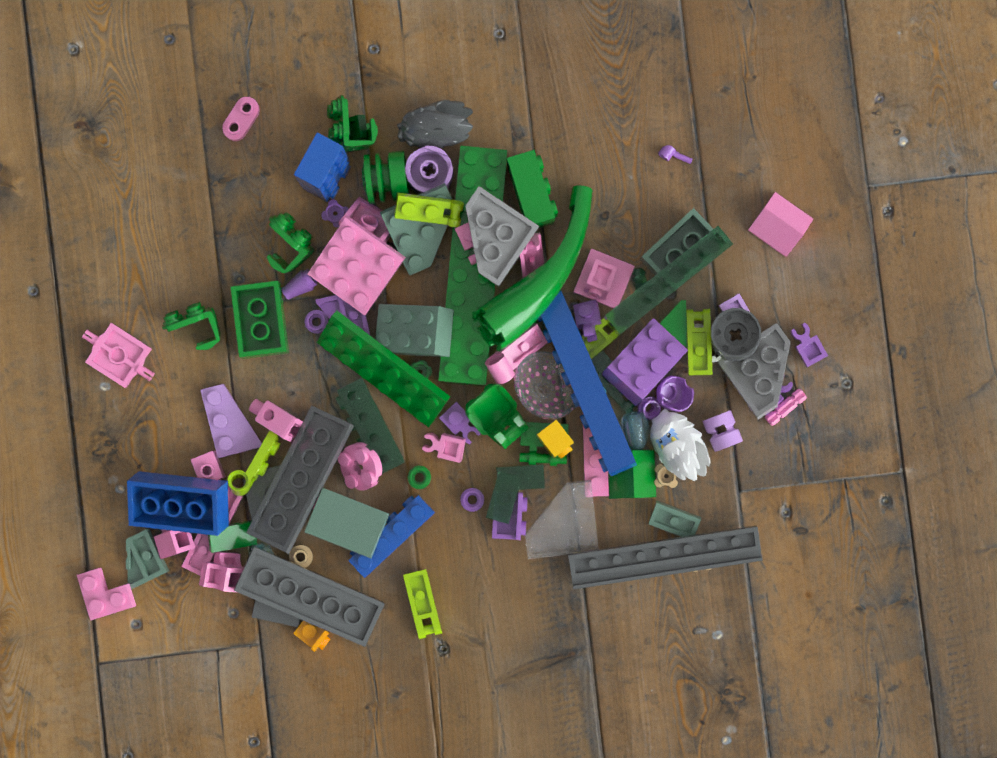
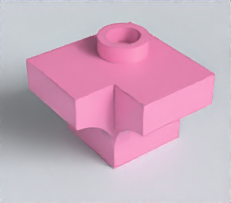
[199,551,243,592]

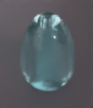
[621,411,649,450]

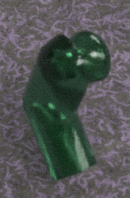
[631,268,660,298]

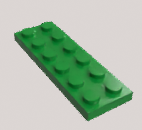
[317,310,451,428]

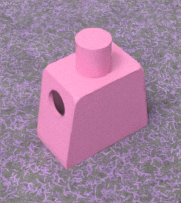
[249,399,303,442]

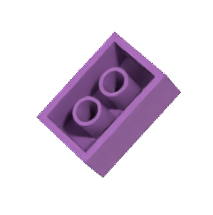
[602,318,688,406]

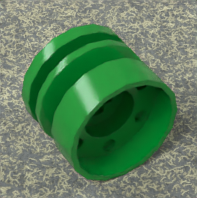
[362,151,409,204]

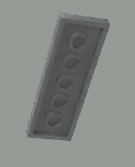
[246,405,354,554]
[234,546,385,647]

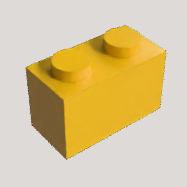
[536,420,574,459]

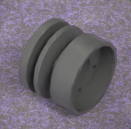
[711,308,761,362]

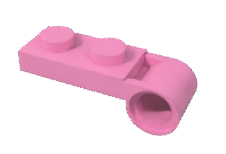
[485,323,548,384]

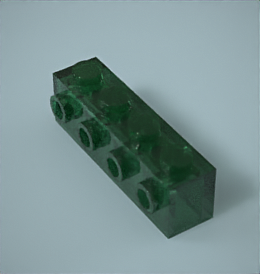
[336,378,406,475]

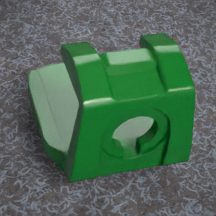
[327,95,378,153]
[267,212,315,273]
[162,302,221,350]
[465,383,529,449]

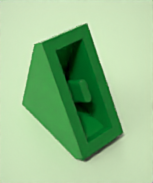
[660,300,688,348]

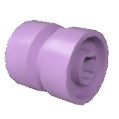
[702,410,743,452]

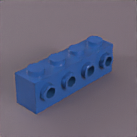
[348,495,436,578]

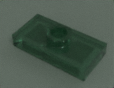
[496,465,545,491]
[486,472,522,524]

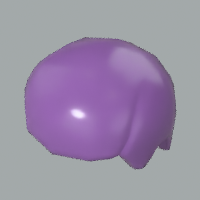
[656,376,694,412]

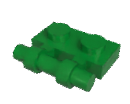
[519,422,569,466]

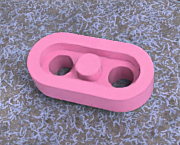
[223,97,260,141]

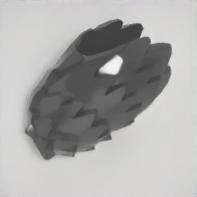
[397,100,473,148]

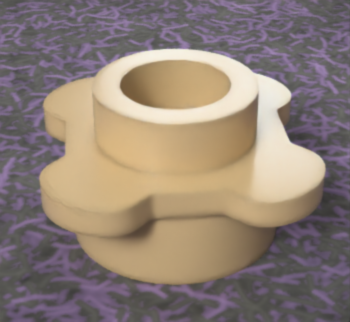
[654,464,678,488]

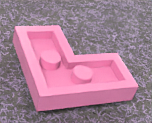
[77,568,136,621]

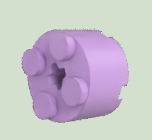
[405,146,453,194]

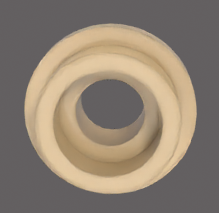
[289,545,313,568]

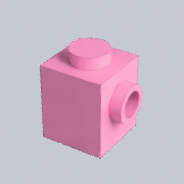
[191,451,226,480]
[154,529,195,559]

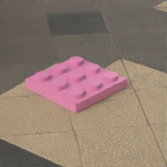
[308,216,406,315]

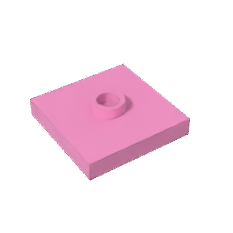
[573,249,635,310]

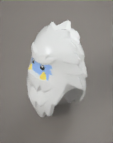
[650,409,710,481]

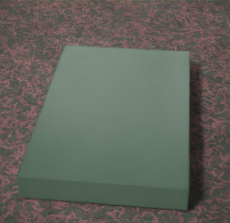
[305,487,389,559]

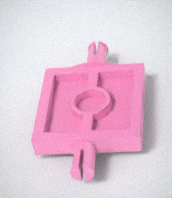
[82,323,155,388]

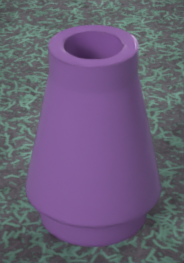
[281,269,318,300]

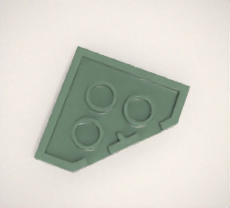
[380,183,453,276]

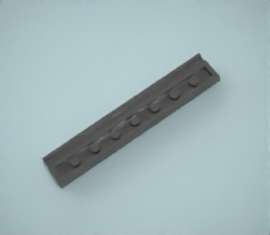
[568,525,763,589]

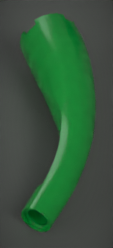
[472,185,593,352]

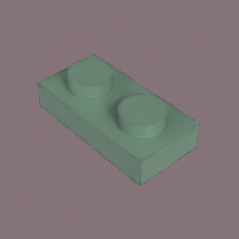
[648,501,701,537]

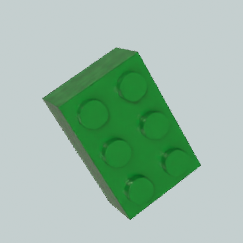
[507,150,558,229]
[231,281,289,359]

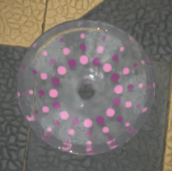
[514,351,575,420]

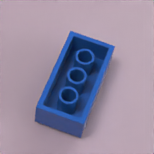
[294,132,351,203]
[127,471,229,536]

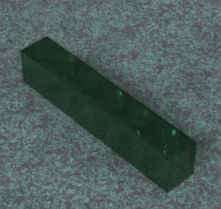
[604,226,733,336]

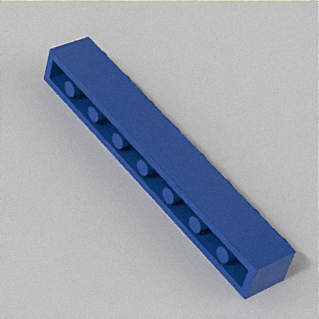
[538,290,637,476]

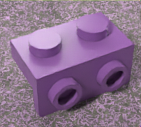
[492,491,528,540]

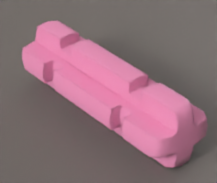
[765,389,807,426]

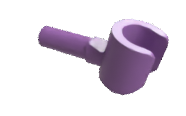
[658,145,692,164]

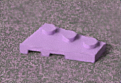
[201,384,262,458]

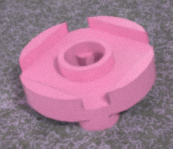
[338,442,382,490]

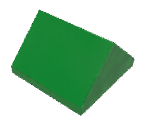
[608,450,656,499]

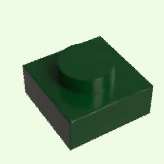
[349,115,368,140]

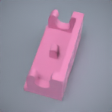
[519,232,544,278]

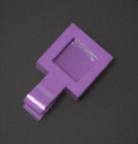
[573,299,602,342]

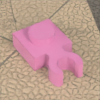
[422,433,466,463]

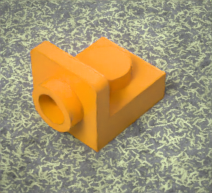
[293,621,330,652]

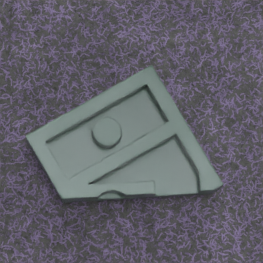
[126,528,169,590]

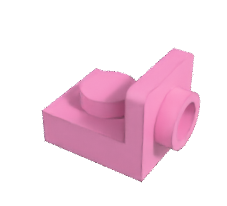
[584,259,618,300]

